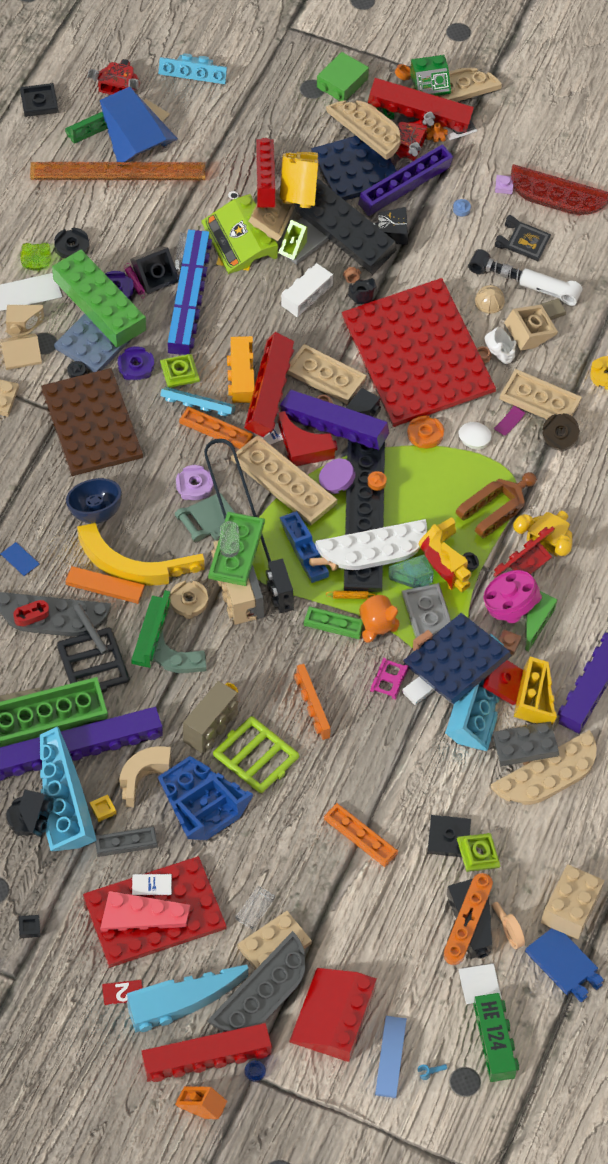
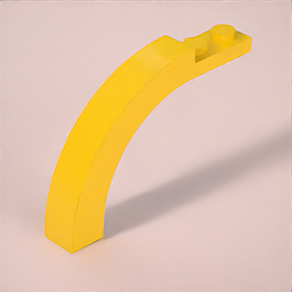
[77,523,205,586]

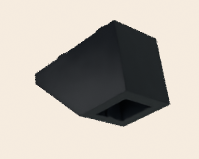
[18,789,54,838]

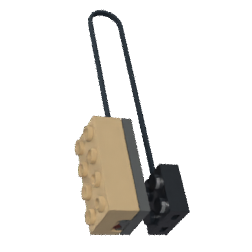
[204,438,294,625]

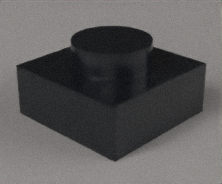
[18,915,41,938]

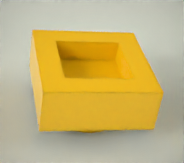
[89,794,117,822]

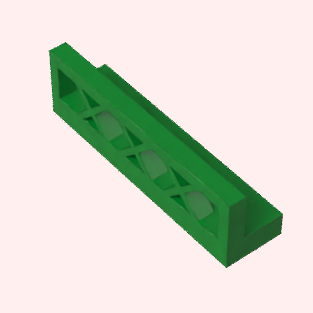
[65,112,108,144]
[131,590,171,668]

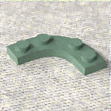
[142,623,206,673]

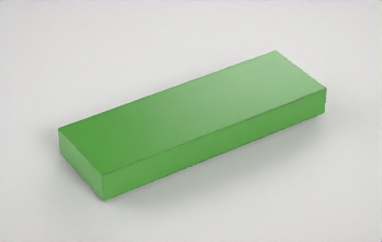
[304,606,364,639]

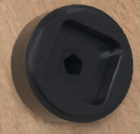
[67,361,86,378]
[462,552,479,572]

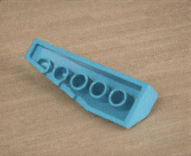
[40,727,97,851]

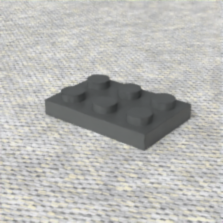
[493,722,559,767]

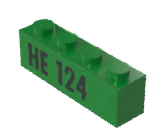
[473,993,519,1082]

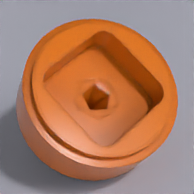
[395,64,411,80]
[368,471,387,491]

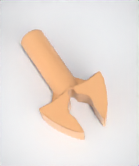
[309,557,339,571]

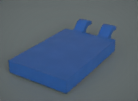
[525,928,604,1002]

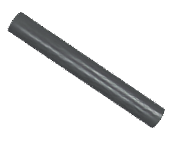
[73,604,108,655]

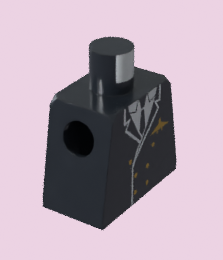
[373,207,408,245]

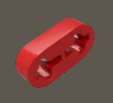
[13,600,49,627]

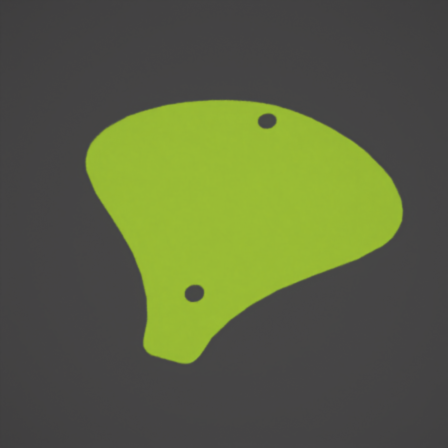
[253,446,517,648]

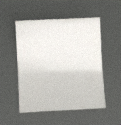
[458,964,502,1004]

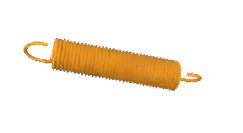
[326,591,375,599]

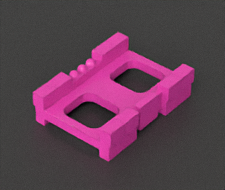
[370,657,408,700]

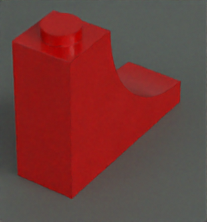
[278,411,338,466]

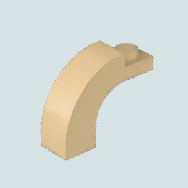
[119,746,171,807]

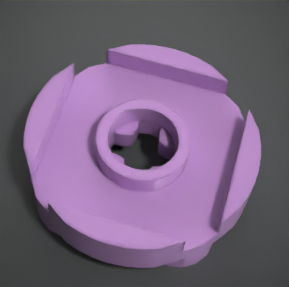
[176,465,213,500]

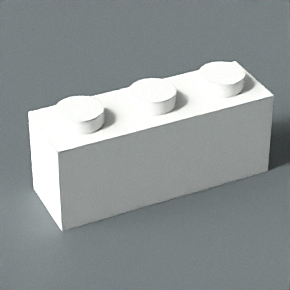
[281,263,333,317]

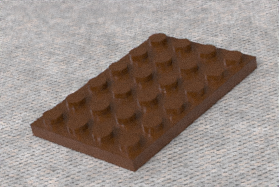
[41,368,143,477]

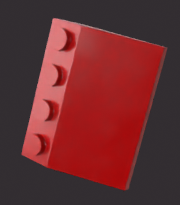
[289,968,377,1062]

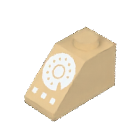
[6,305,44,334]

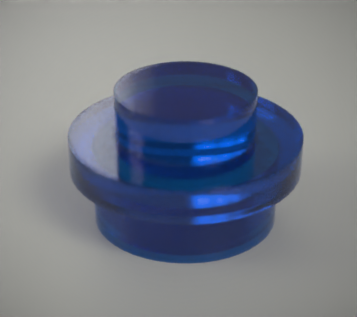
[245,1060,266,1082]

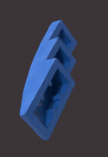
[280,511,329,583]

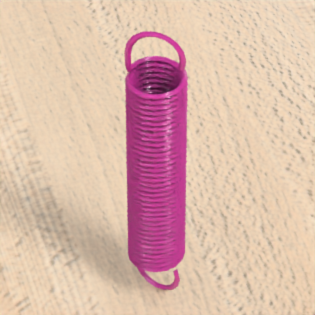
[124,263,145,299]

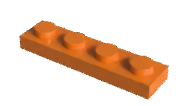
[294,664,331,740]

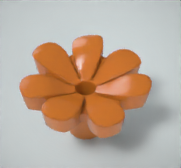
[426,123,448,142]

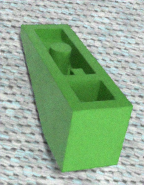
[525,591,557,652]

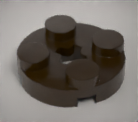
[543,413,580,451]

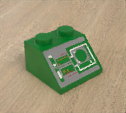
[410,55,451,96]

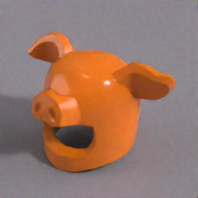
[359,595,400,643]

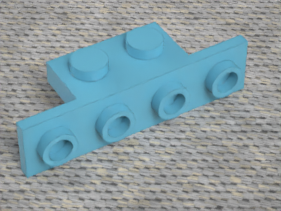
[158,53,227,84]

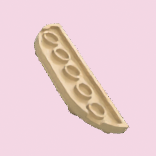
[411,68,502,102]
[326,100,401,160]
[491,730,597,805]

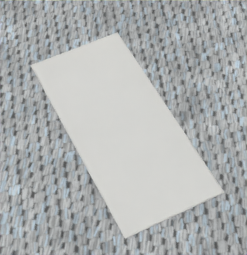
[0,273,62,311]

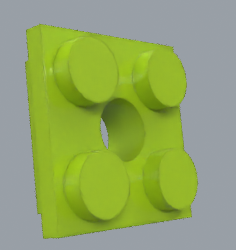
[160,354,200,388]
[457,833,501,872]

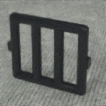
[57,627,130,692]

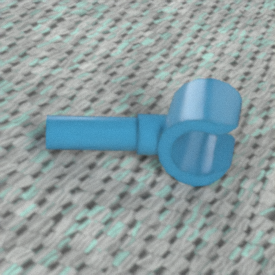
[417,1064,447,1080]

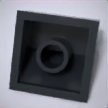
[130,246,179,294]

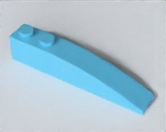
[445,634,504,751]
[127,965,248,1033]

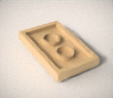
[237,911,312,970]

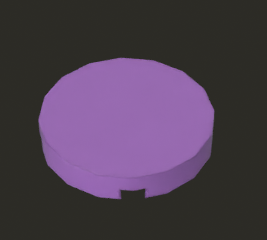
[319,458,355,494]

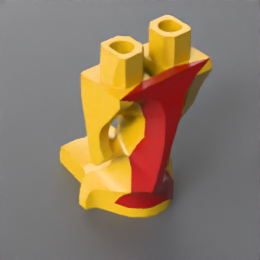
[418,517,471,593]

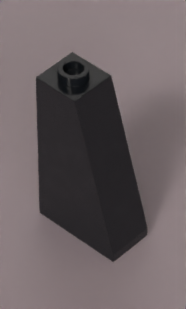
[446,879,492,959]

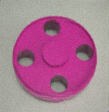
[483,570,542,623]

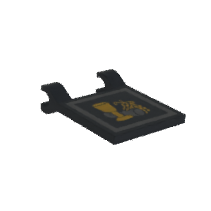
[494,215,551,261]

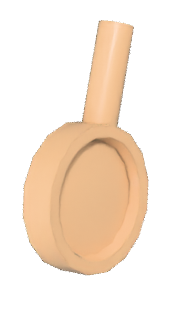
[491,902,525,949]

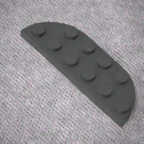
[0,592,111,636]
[207,931,305,1032]

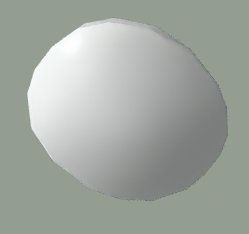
[458,422,492,450]

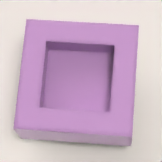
[495,175,514,194]

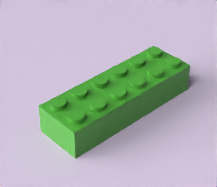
[52,249,146,348]
[0,677,108,747]

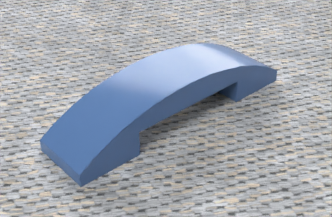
[375,1016,407,1098]

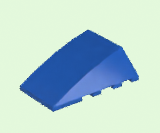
[100,87,178,167]
[158,756,253,840]

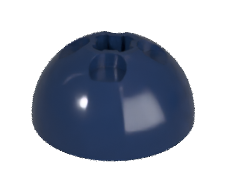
[66,478,122,524]

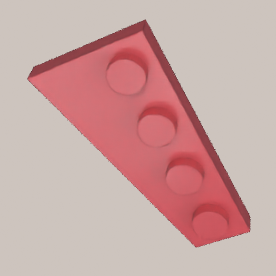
[100,891,190,932]

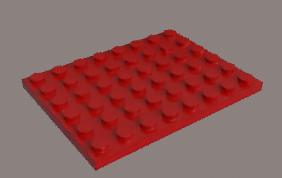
[341,278,496,427]

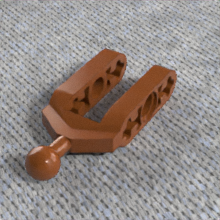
[456,472,537,539]

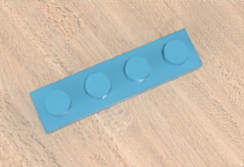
[160,387,236,416]

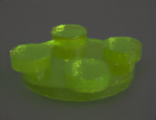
[20,243,51,271]

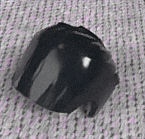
[348,278,377,304]

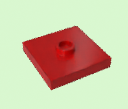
[483,660,523,705]

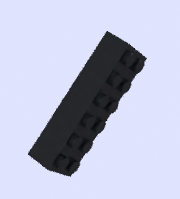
[294,179,397,275]

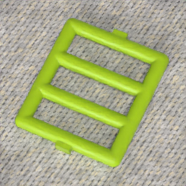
[213,716,300,793]

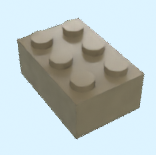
[183,680,238,754]

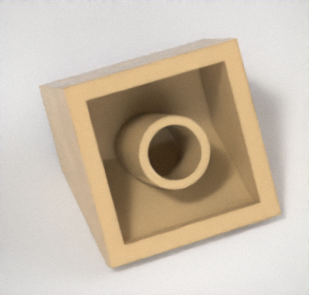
[504,305,558,350]

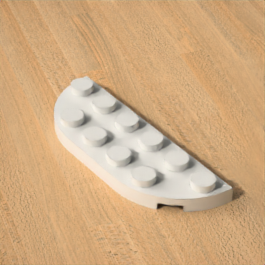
[315,519,427,570]

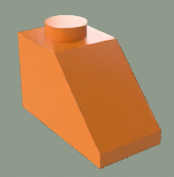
[175,1086,227,1119]

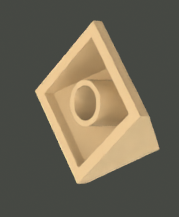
[0,333,42,370]

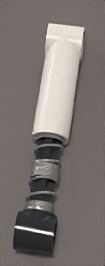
[468,249,583,306]

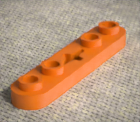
[444,873,493,965]

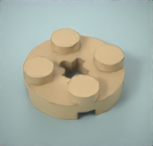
[170,581,208,619]

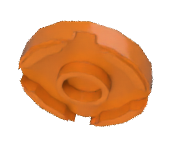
[407,416,444,449]

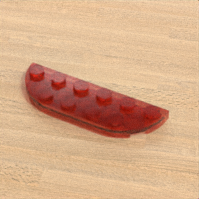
[511,164,608,216]

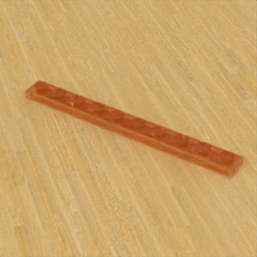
[30,162,205,180]

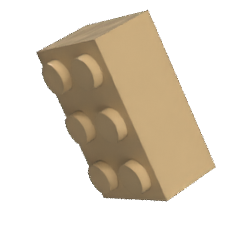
[541,864,605,940]

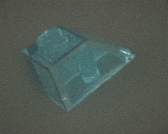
[389,555,434,588]

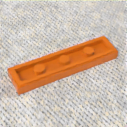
[179,406,253,449]
[65,566,145,604]
[324,803,398,867]

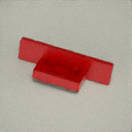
[493,526,555,578]

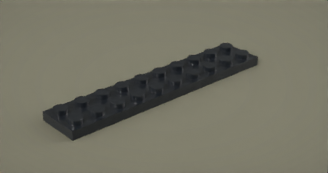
[344,439,385,592]

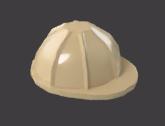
[475,285,505,314]

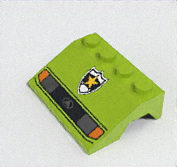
[201,194,278,274]

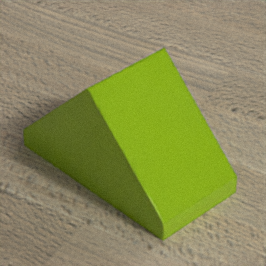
[278,220,308,260]

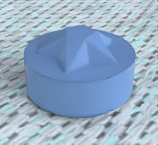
[453,199,471,217]

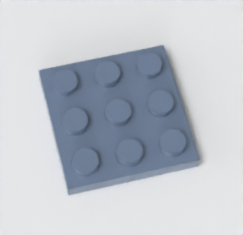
[54,313,131,372]

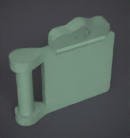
[174,493,235,542]

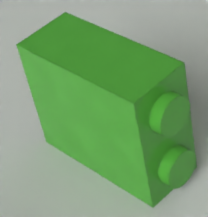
[317,52,369,101]

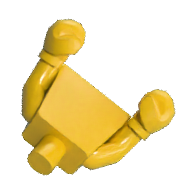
[513,511,573,557]

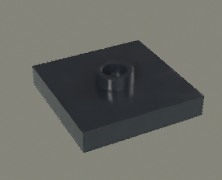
[20,83,59,117]
[427,815,471,857]

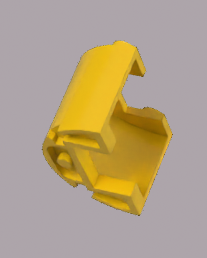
[279,152,318,208]

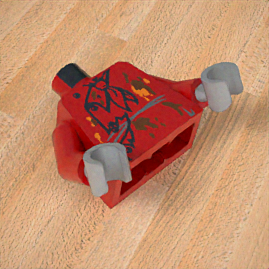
[87,59,140,95]
[396,112,435,161]

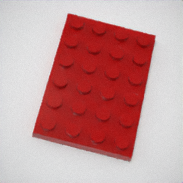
[83,856,226,968]

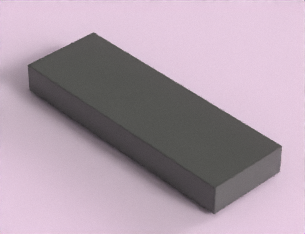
[95,827,158,857]

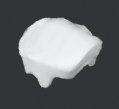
[485,327,517,364]

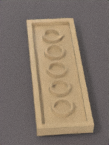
[231,435,337,526]

